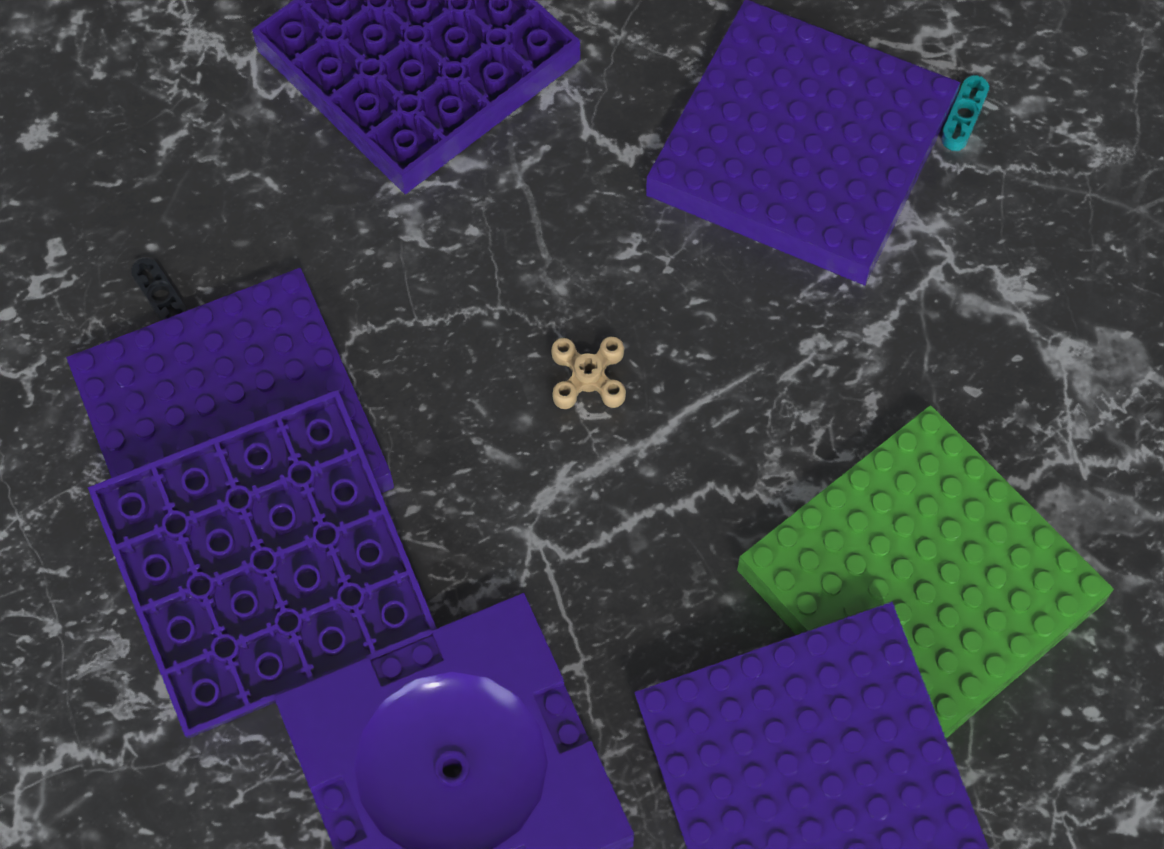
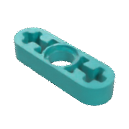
[941,75,989,151]

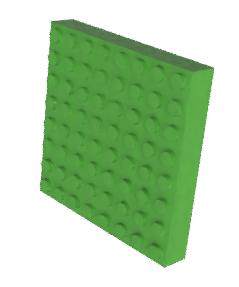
[737,405,1114,738]

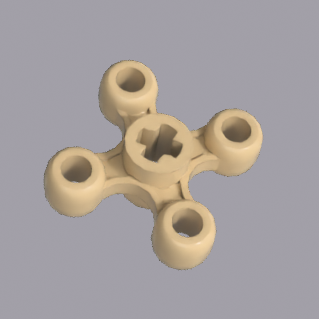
[551,336,626,409]

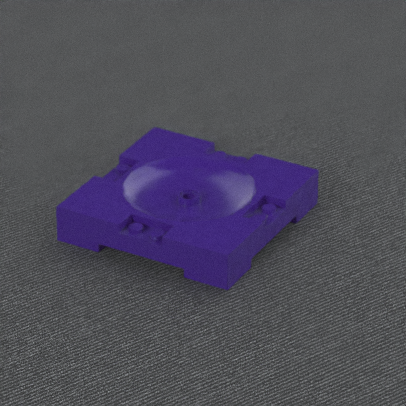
[274,593,634,849]

